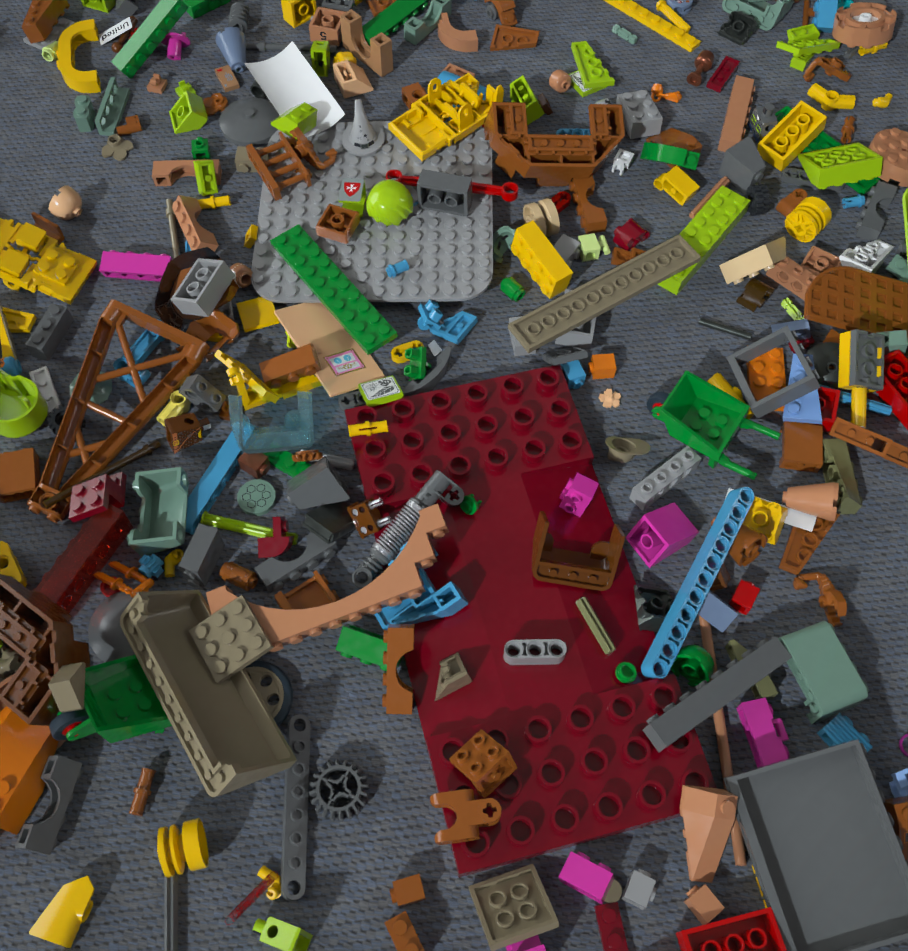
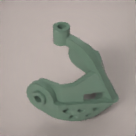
[493,226,519,263]

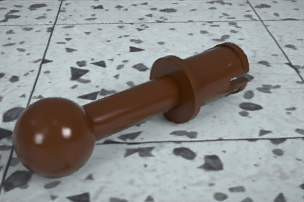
[111,16,138,53]

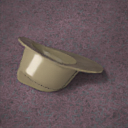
[605,436,651,463]

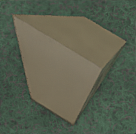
[435,652,473,701]

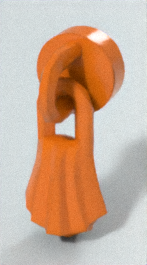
[651,84,682,103]

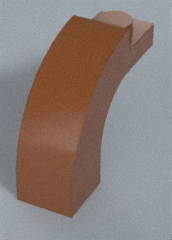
[484,0,518,26]

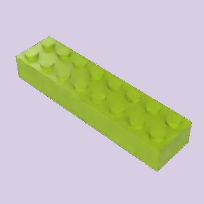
[658,185,751,295]

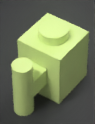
[578,233,611,262]

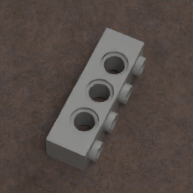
[629,446,702,511]

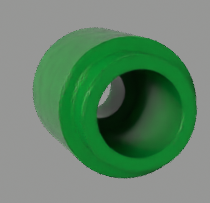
[500,277,526,302]

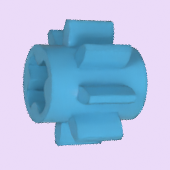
[138,554,164,578]

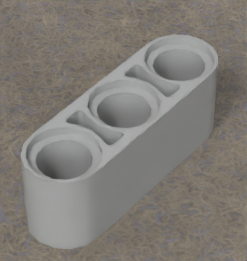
[503,639,567,665]

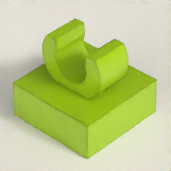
[175,80,196,97]

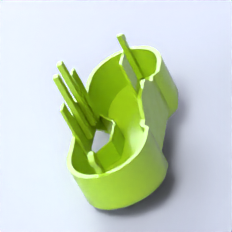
[0,369,48,438]

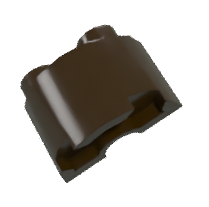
[736,278,775,312]

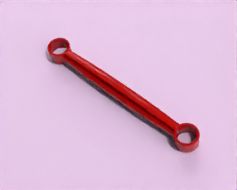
[386,169,519,202]

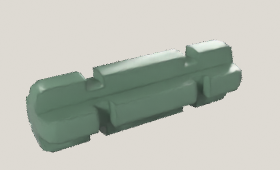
[612,24,638,45]

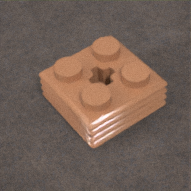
[801,246,842,276]

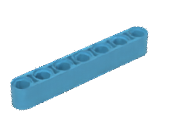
[185,420,259,535]

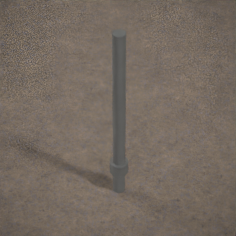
[247,42,337,52]

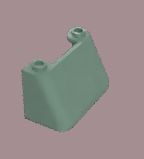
[722,0,794,31]

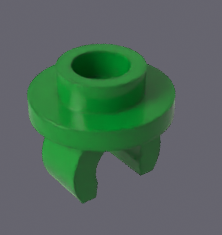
[460,494,482,515]

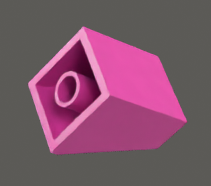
[626,502,699,568]

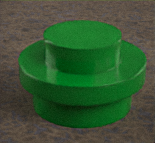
[615,662,637,684]

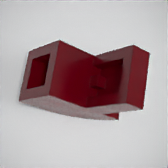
[258,516,294,558]

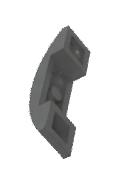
[402,346,451,397]

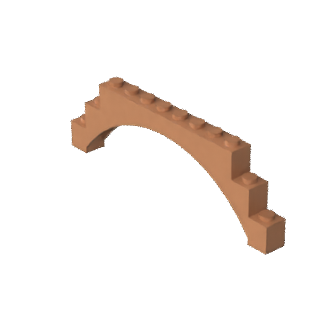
[206,503,449,652]

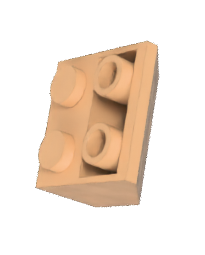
[333,60,373,99]

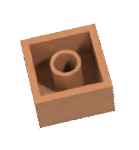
[309,7,346,47]

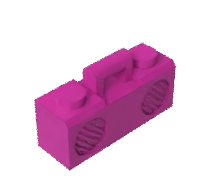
[736,697,789,768]

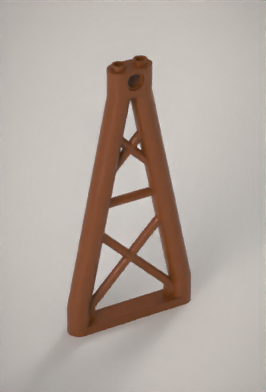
[27,299,210,523]

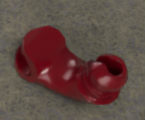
[788,336,815,354]

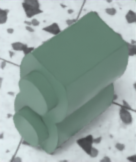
[73,95,96,132]

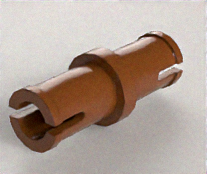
[841,116,855,144]
[129,768,156,816]

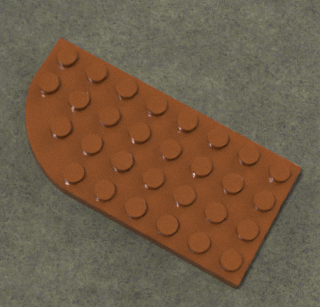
[804,266,908,347]

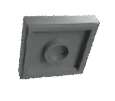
[542,346,588,366]

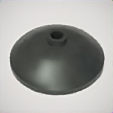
[806,342,847,392]

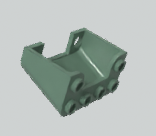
[127,467,189,557]

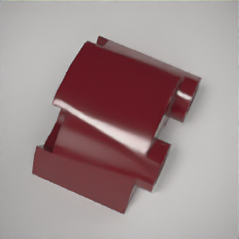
[613,218,650,251]

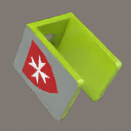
[338,178,367,217]

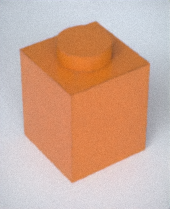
[588,353,616,379]

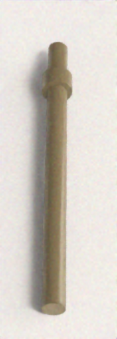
[166,199,180,258]

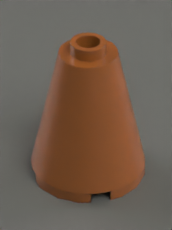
[711,516,768,567]

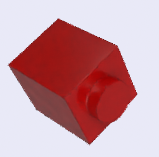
[728,579,760,615]

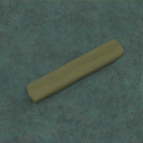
[576,597,616,655]

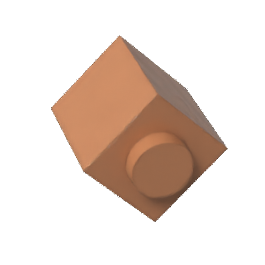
[684,884,725,925]

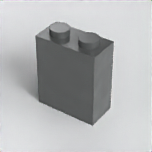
[178,523,225,588]

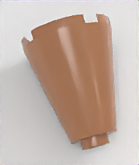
[782,482,839,521]

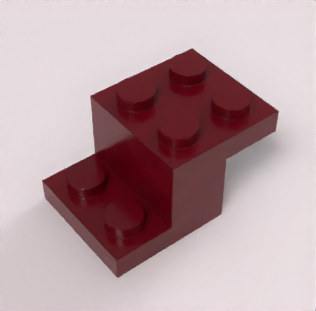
[69,472,127,522]

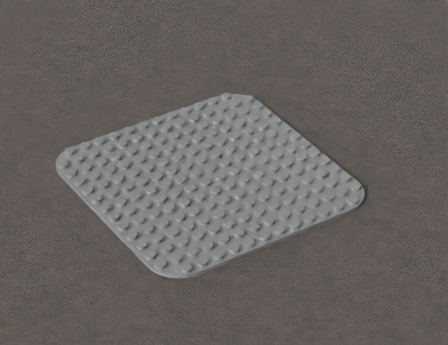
[251,120,493,303]

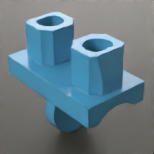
[417,299,443,331]

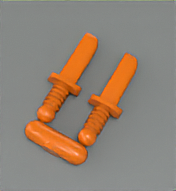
[93,561,154,598]

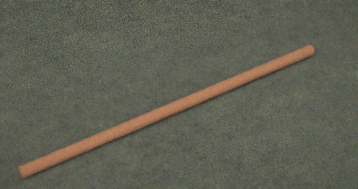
[699,579,747,866]

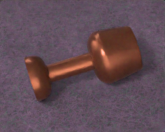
[687,50,714,87]

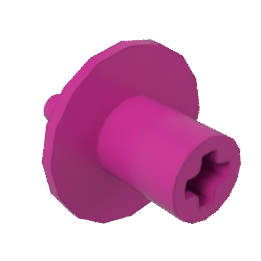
[161,32,190,60]

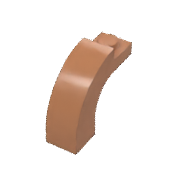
[438,12,478,52]

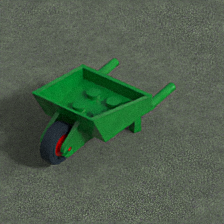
[646,371,781,480]
[49,655,172,743]

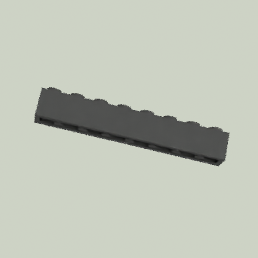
[643,636,792,752]

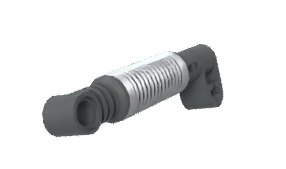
[352,470,464,588]

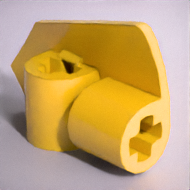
[29,876,95,948]

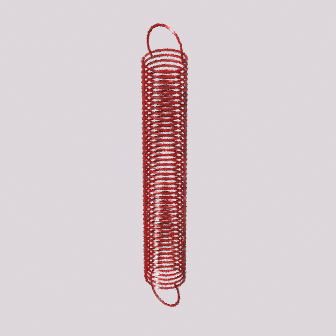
[225,871,278,925]

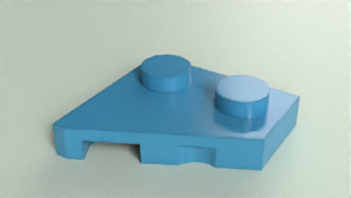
[429,311,478,345]

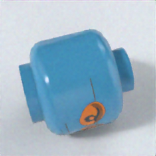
[0,356,22,376]

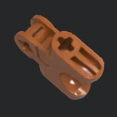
[430,789,501,845]

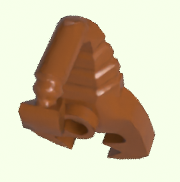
[803,57,851,82]
[289,127,337,170]
[793,572,847,627]

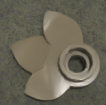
[102,134,134,161]

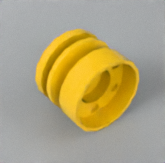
[785,196,832,243]
[157,818,209,878]

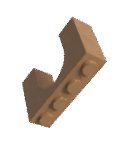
[340,9,393,77]

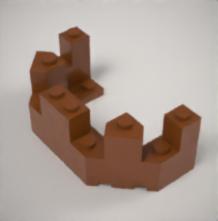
[484,102,625,186]

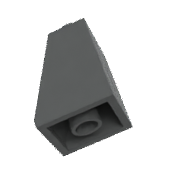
[718,136,766,195]
[286,456,350,510]

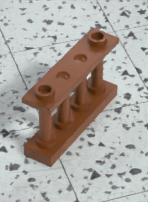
[246,131,312,201]

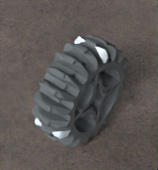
[309,759,370,822]

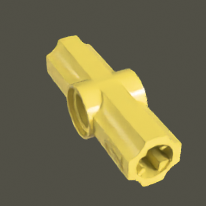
[156,390,191,426]

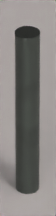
[699,318,752,340]

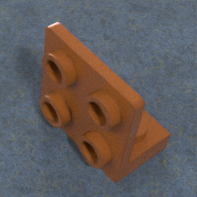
[449,730,518,799]

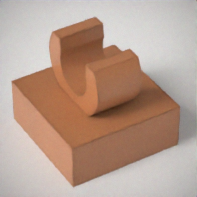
[147,73,168,94]

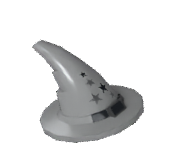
[342,99,385,156]

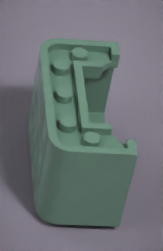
[778,621,869,725]

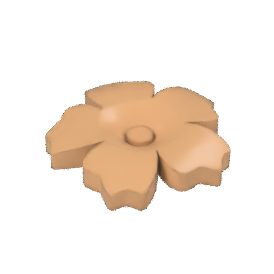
[599,388,621,408]

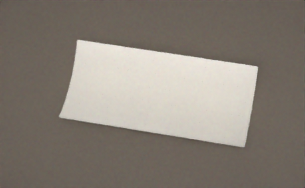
[244,41,345,137]

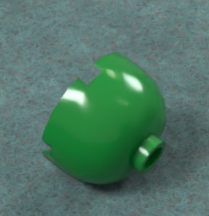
[671,644,715,687]

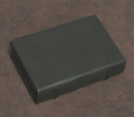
[302,501,356,544]

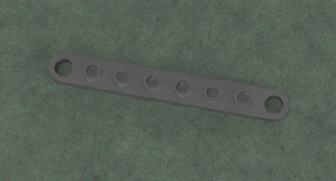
[281,714,310,901]

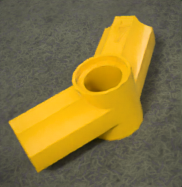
[807,83,856,111]

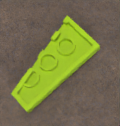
[571,41,615,89]

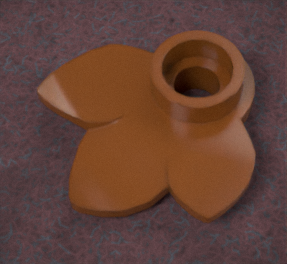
[203,93,229,116]

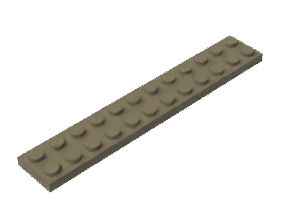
[508,234,701,353]

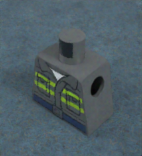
[747,103,778,144]

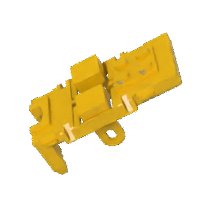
[388,72,504,162]
[0,218,97,305]

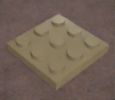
[189,595,274,684]
[468,864,559,951]

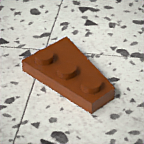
[490,24,540,51]

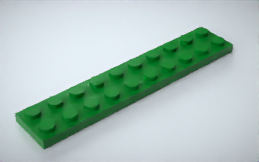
[270,224,398,355]

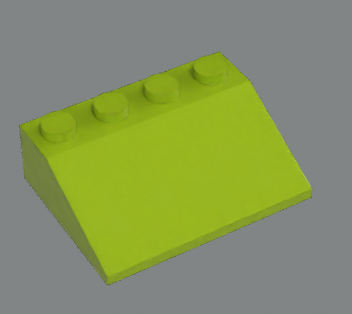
[798,142,883,189]

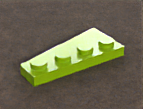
[776,38,841,57]

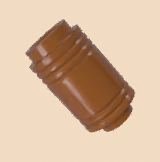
[220,561,258,591]

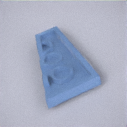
[783,354,822,424]

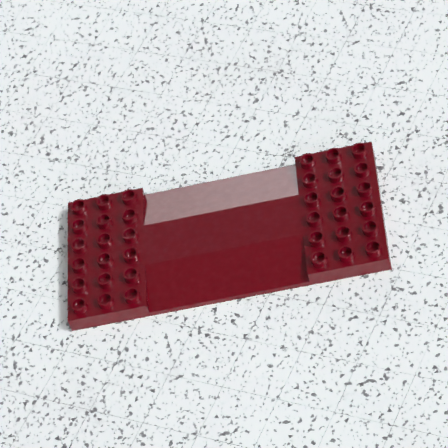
[344,364,717,878]

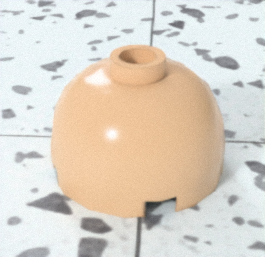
[48,185,82,220]

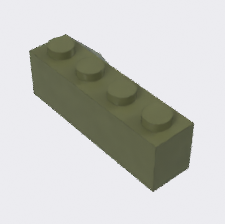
[822,439,863,514]

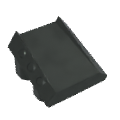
[717,11,759,45]
[634,584,673,632]

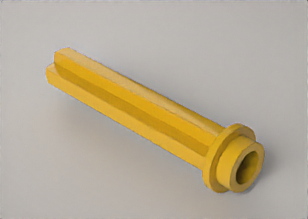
[656,0,691,33]

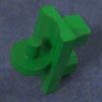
[404,346,432,382]

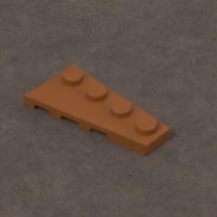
[778,513,840,575]

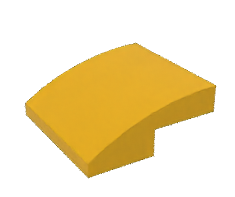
[236,297,279,332]

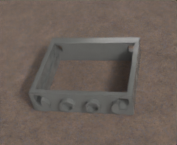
[727,325,820,419]

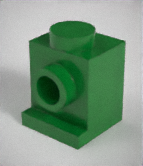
[191,137,210,160]

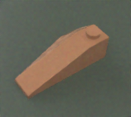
[680,785,738,883]

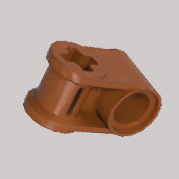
[776,188,807,217]

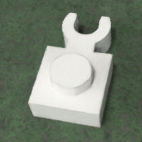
[611,149,634,175]

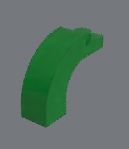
[640,142,700,170]

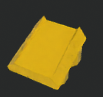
[742,496,788,545]

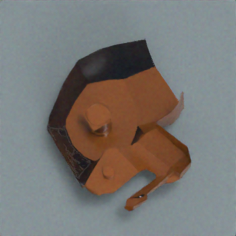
[155,247,240,363]

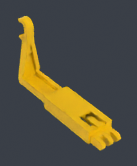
[226,367,322,411]

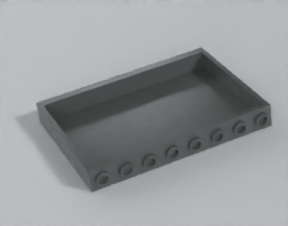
[723,739,908,951]

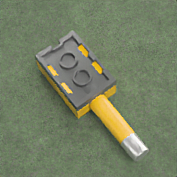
[838,329,885,429]

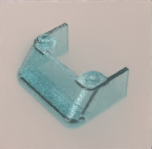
[228,391,314,454]

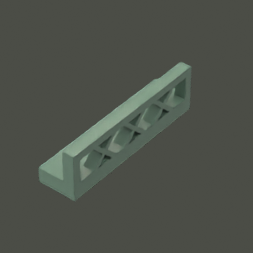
[95,77,130,136]

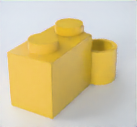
[653,165,700,206]

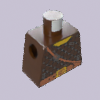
[164,413,211,454]

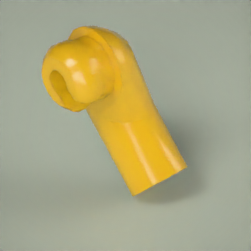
[164,549,184,578]
[257,865,281,900]

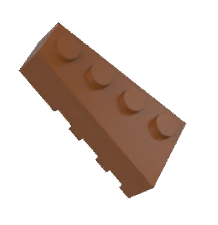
[22,0,70,44]

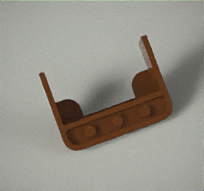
[532,510,626,591]

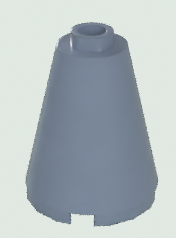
[215,27,246,73]

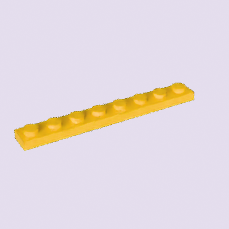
[604,0,701,52]

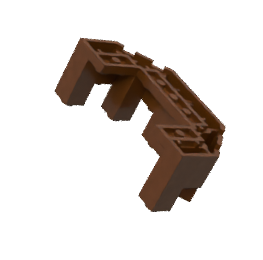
[0,574,90,726]

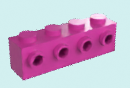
[99,250,173,282]

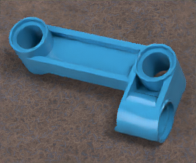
[113,319,166,388]

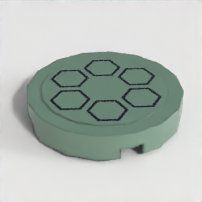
[237,479,276,516]

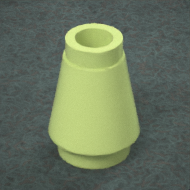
[42,41,58,62]

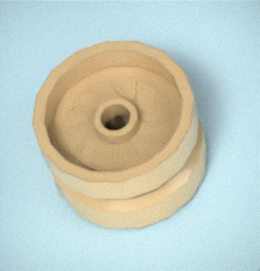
[523,198,560,237]

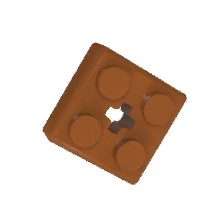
[315,204,361,244]

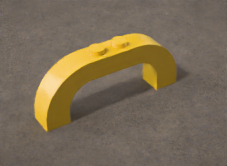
[56,19,101,93]

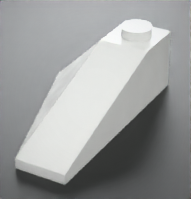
[839,240,894,274]

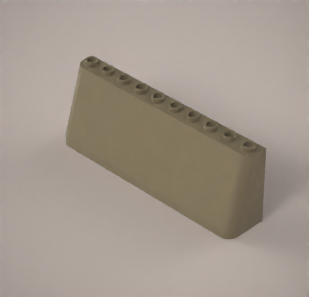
[120,590,297,797]

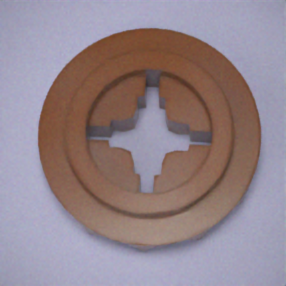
[292,450,323,462]

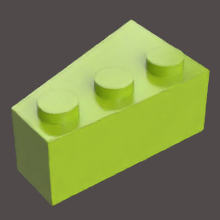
[510,75,545,126]

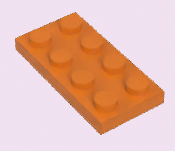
[747,345,786,411]

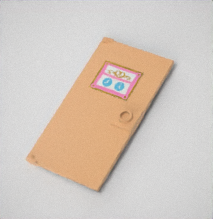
[274,303,386,398]

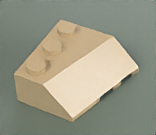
[719,236,786,285]

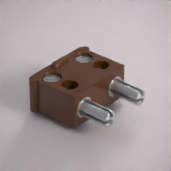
[347,497,392,539]

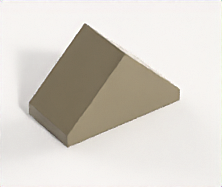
[48,662,86,713]

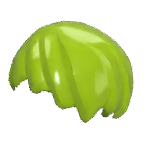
[366,179,413,226]

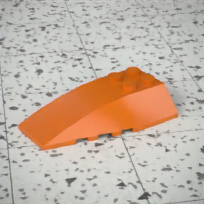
[0,706,59,835]

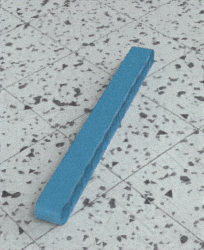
[641,487,755,678]

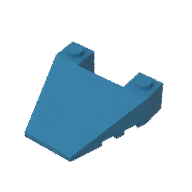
[374,542,469,630]

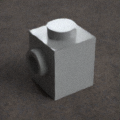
[621,869,657,910]

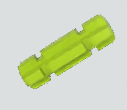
[781,298,804,321]

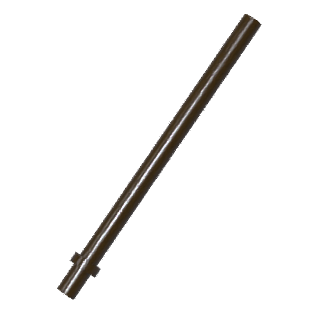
[43,440,161,508]

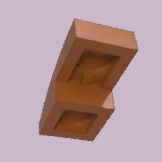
[611,247,646,265]

